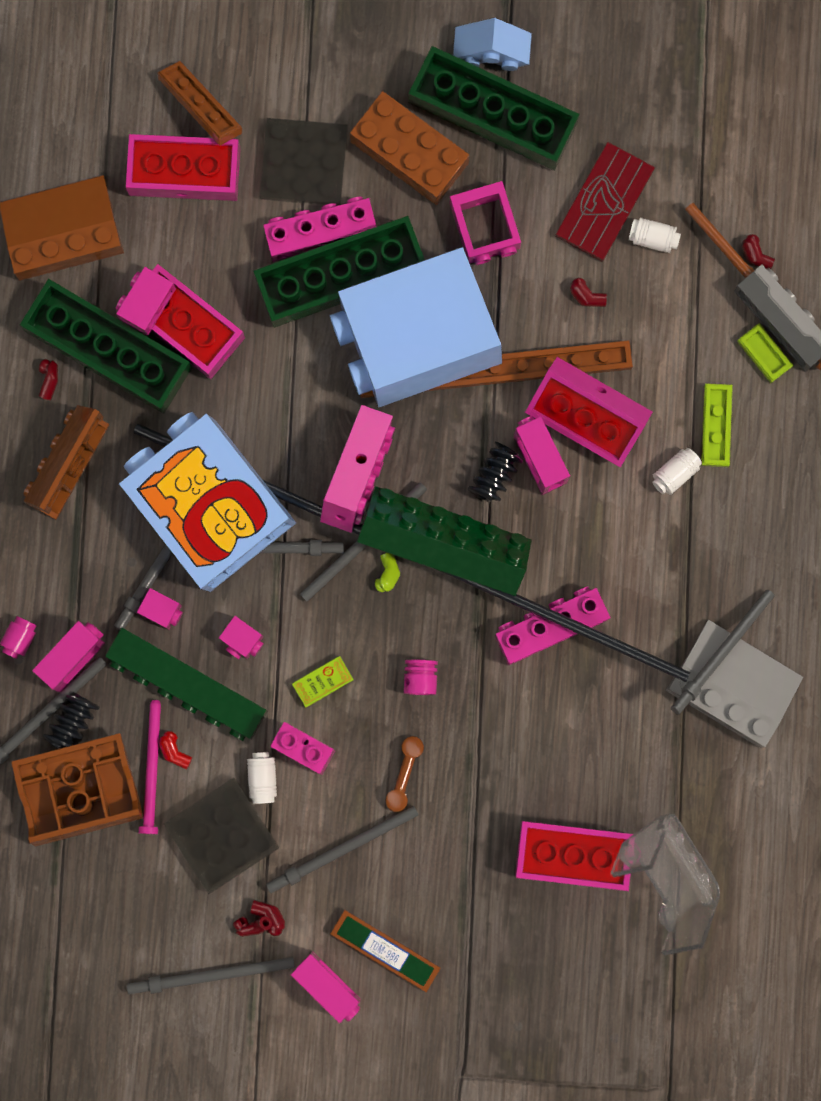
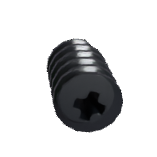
[468,441,523,503]
[43,693,100,749]

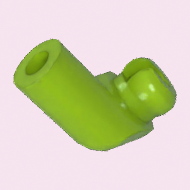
[375,553,400,593]

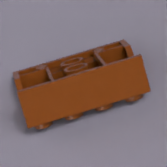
[0,175,124,281]
[23,405,109,520]
[11,733,143,847]

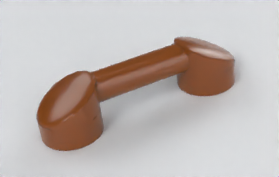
[385,736,424,812]

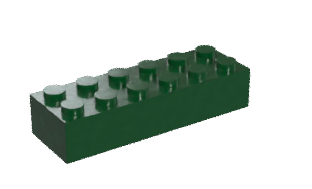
[408,46,580,171]
[254,216,425,328]
[20,278,192,414]
[357,486,532,596]

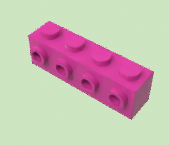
[263,197,377,262]
[495,586,610,666]

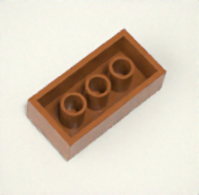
[350,91,470,206]

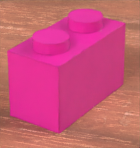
[116,267,176,336]

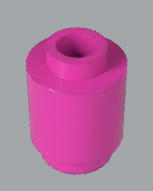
[0,616,37,659]

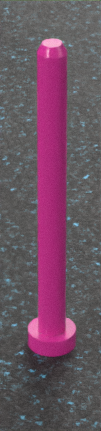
[138,700,161,834]

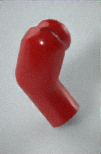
[159,731,193,770]

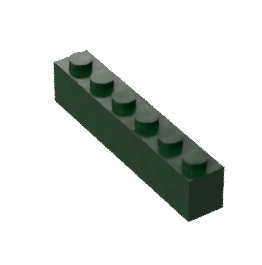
[105,628,268,741]

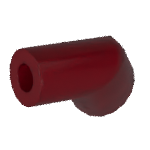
[742,234,775,269]
[570,278,607,307]
[38,359,58,400]
[250,900,285,936]
[233,916,272,937]

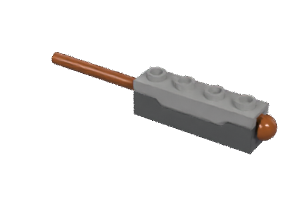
[685,203,821,372]

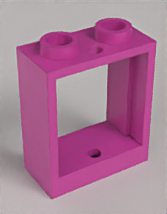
[450,181,521,265]
[514,416,570,495]
[32,621,106,692]
[270,722,335,775]
[291,951,361,1023]

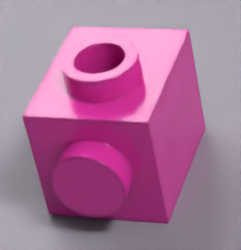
[219,616,264,659]

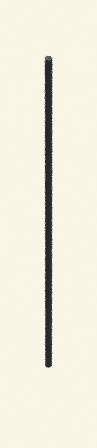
[134,423,691,682]

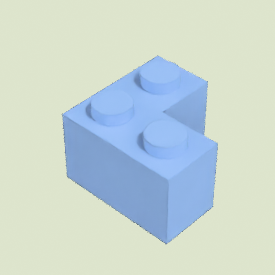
[453,18,532,71]

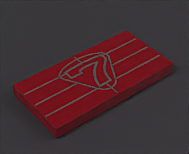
[555,142,655,262]

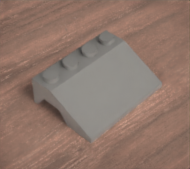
[666,620,803,748]

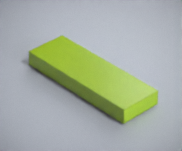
[701,384,732,467]

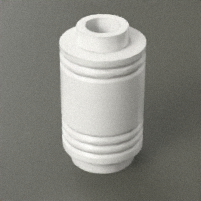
[629,218,681,254]
[652,448,702,495]
[247,752,277,804]

